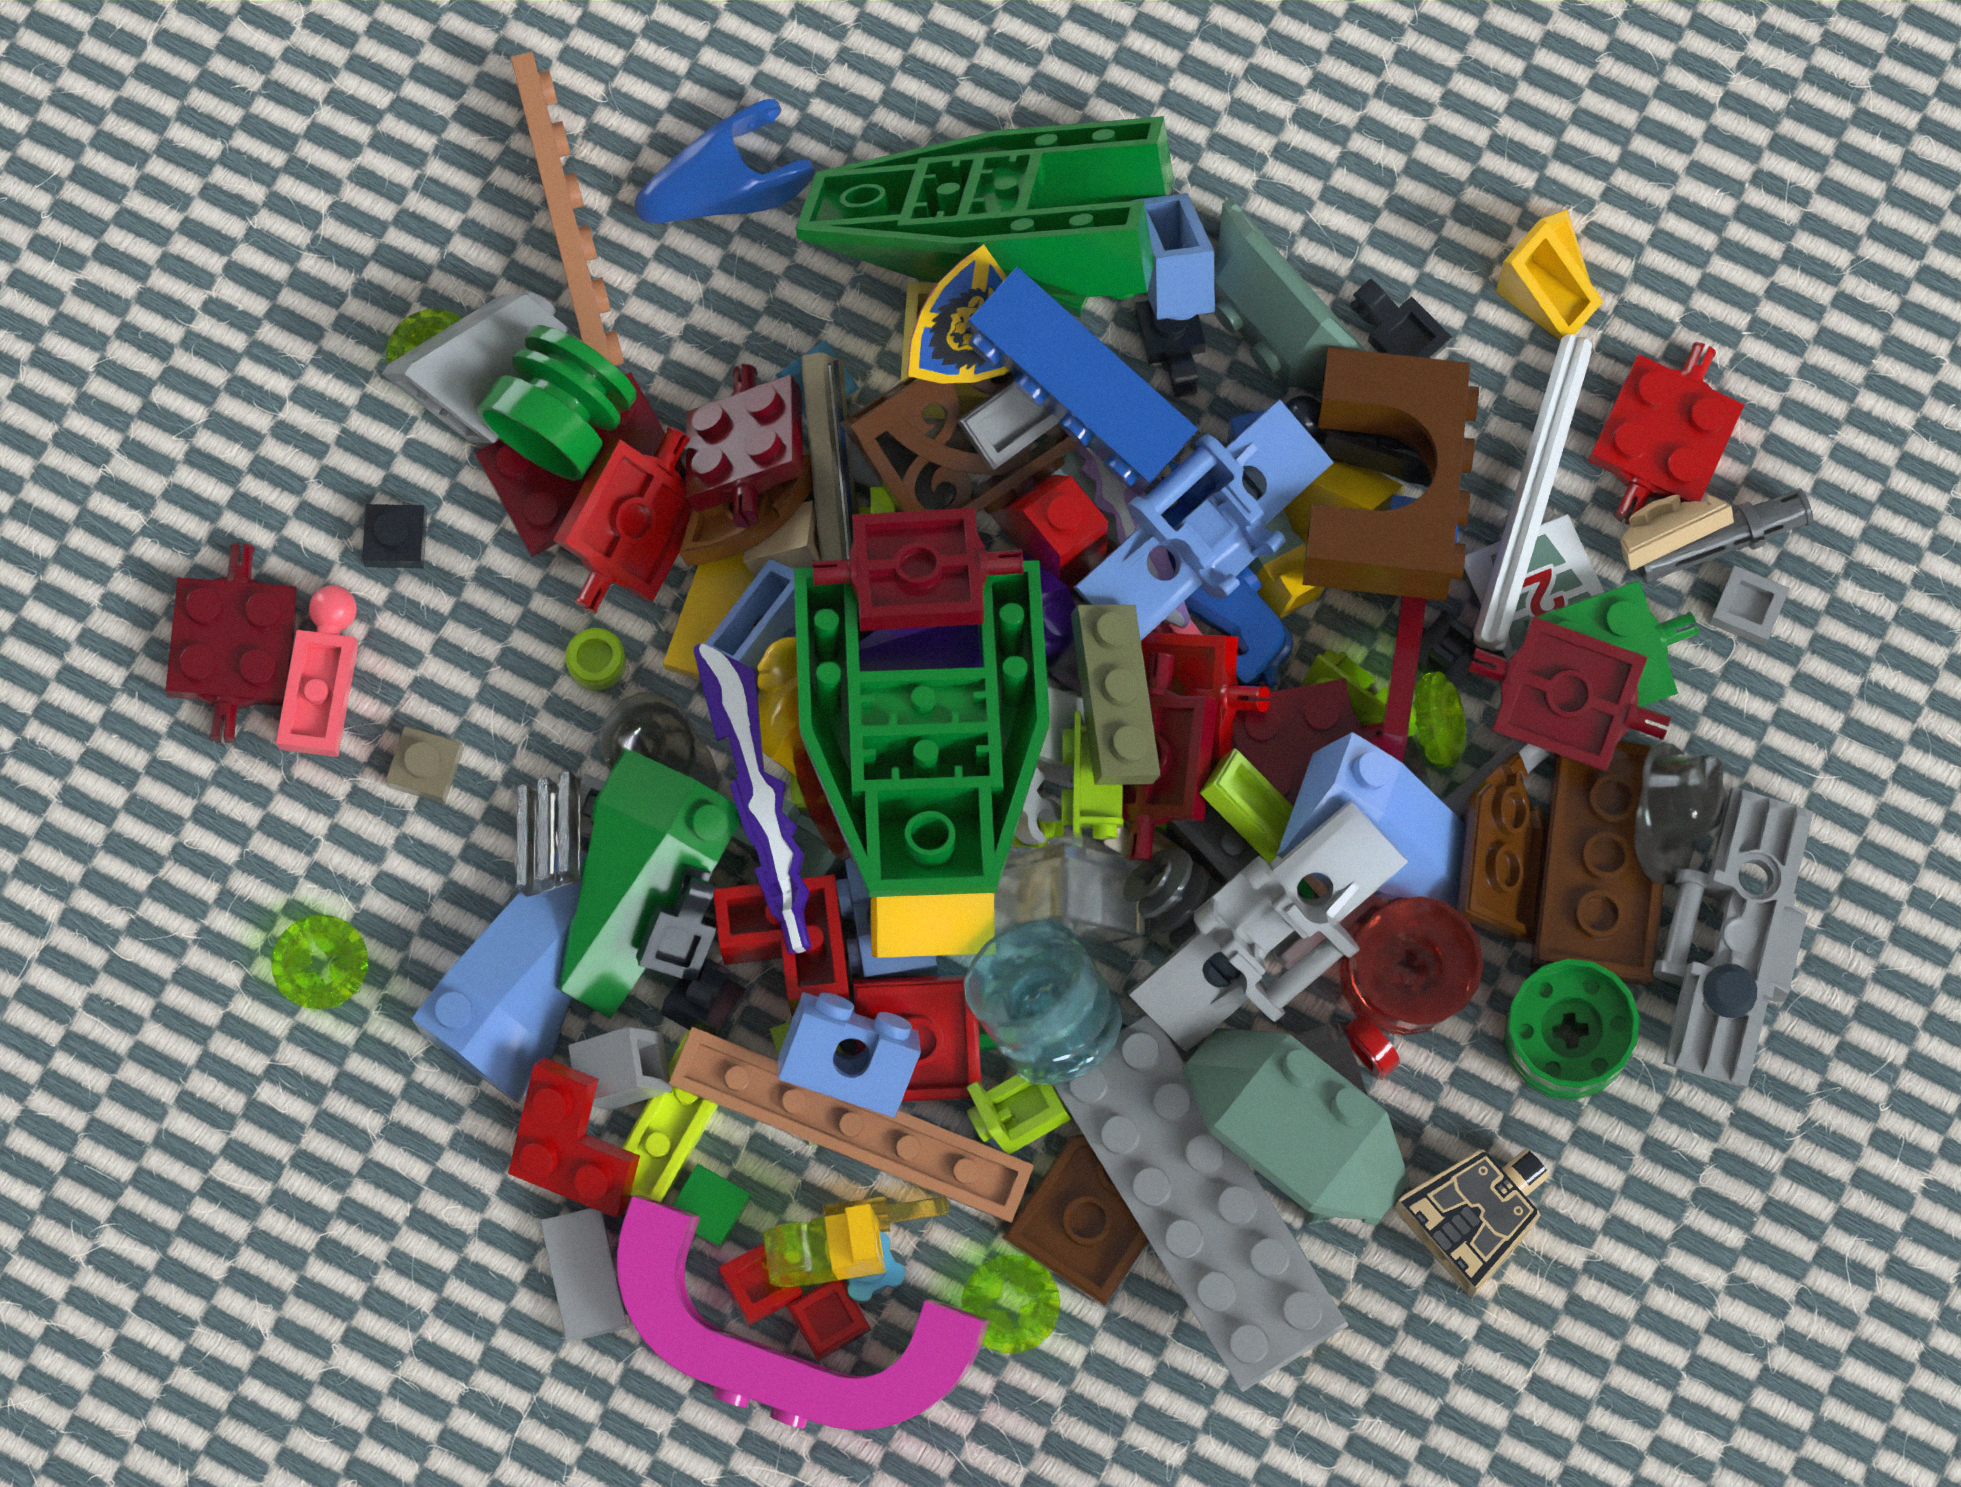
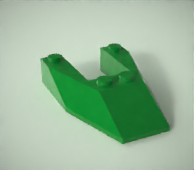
[795,116,1174,300]
[794,560,1050,897]

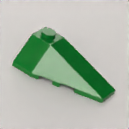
[557,748,741,1019]

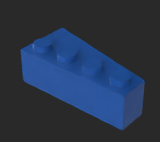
[965,267,1198,496]

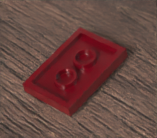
[475,372,686,557]

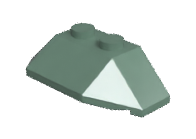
[1214,197,1367,390]
[1182,1028,1410,1225]

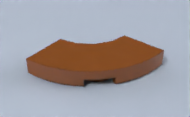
[679,454,813,566]

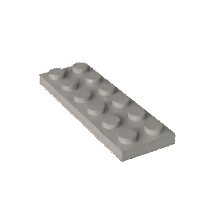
[1048,1014,1349,1392]

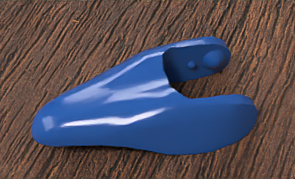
[634,99,815,223]

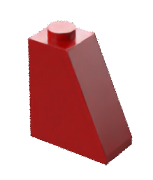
[990,474,1108,592]

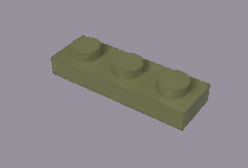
[1070,605,1160,785]

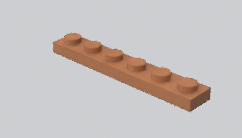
[510,51,625,366]
[668,1027,1034,1224]

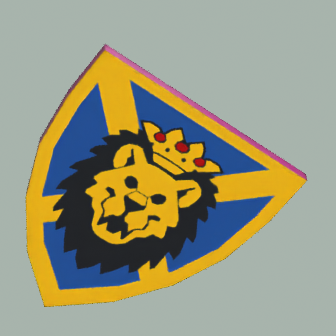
[907,244,1009,384]

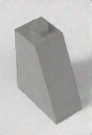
[382,292,569,443]

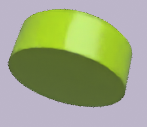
[565,628,626,691]

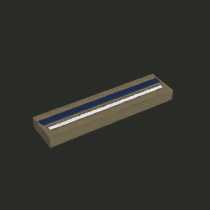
[801,352,858,561]

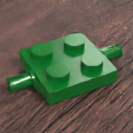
[1523,580,1699,707]

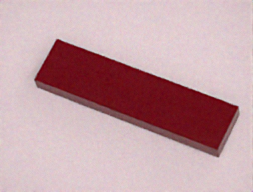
[1379,596,1427,762]

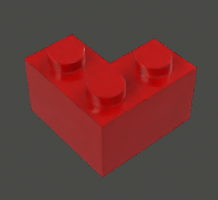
[714,874,851,1016]

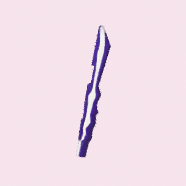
[694,643,811,954]

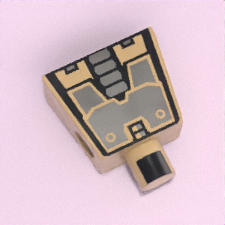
[1394,1149,1550,1299]

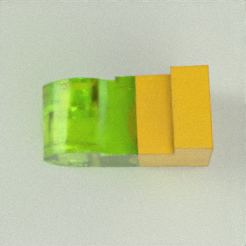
[763,1204,886,1287]

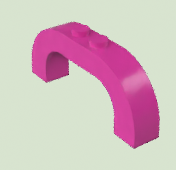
[617,1196,990,1430]

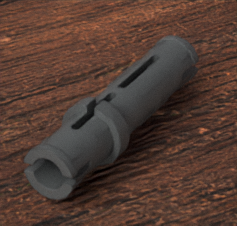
[1637,488,1814,584]

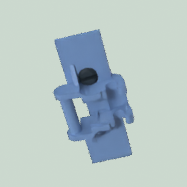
[1073,399,1333,640]

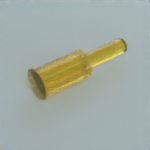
[822,1196,950,1238]

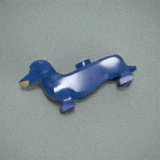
[1159,461,1294,688]

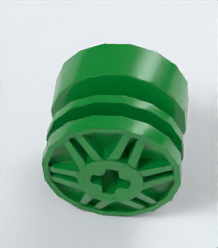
[477,325,637,481]
[1503,959,1640,1101]

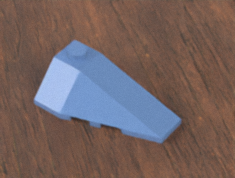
[1277,732,1465,914]
[412,841,587,1103]

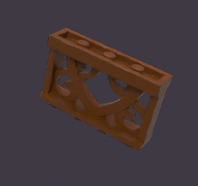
[840,293,1088,514]

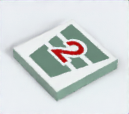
[1463,514,1604,660]

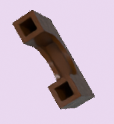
[1302,347,1479,601]

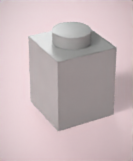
[568,1026,672,1110]

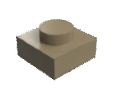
[385,726,464,804]

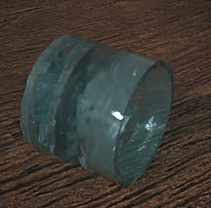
[964,920,1122,1085]

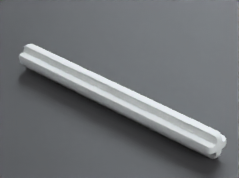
[1473,334,1592,651]

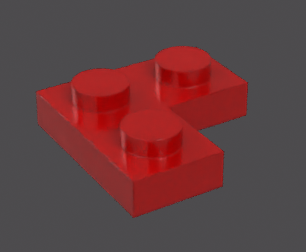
[508,1057,640,1218]

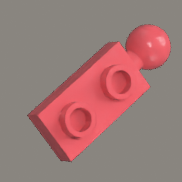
[276,585,359,757]

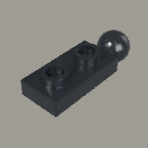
[1286,396,1431,487]

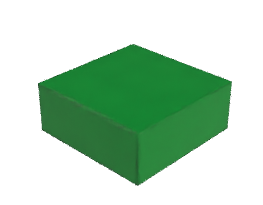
[672,1163,752,1250]

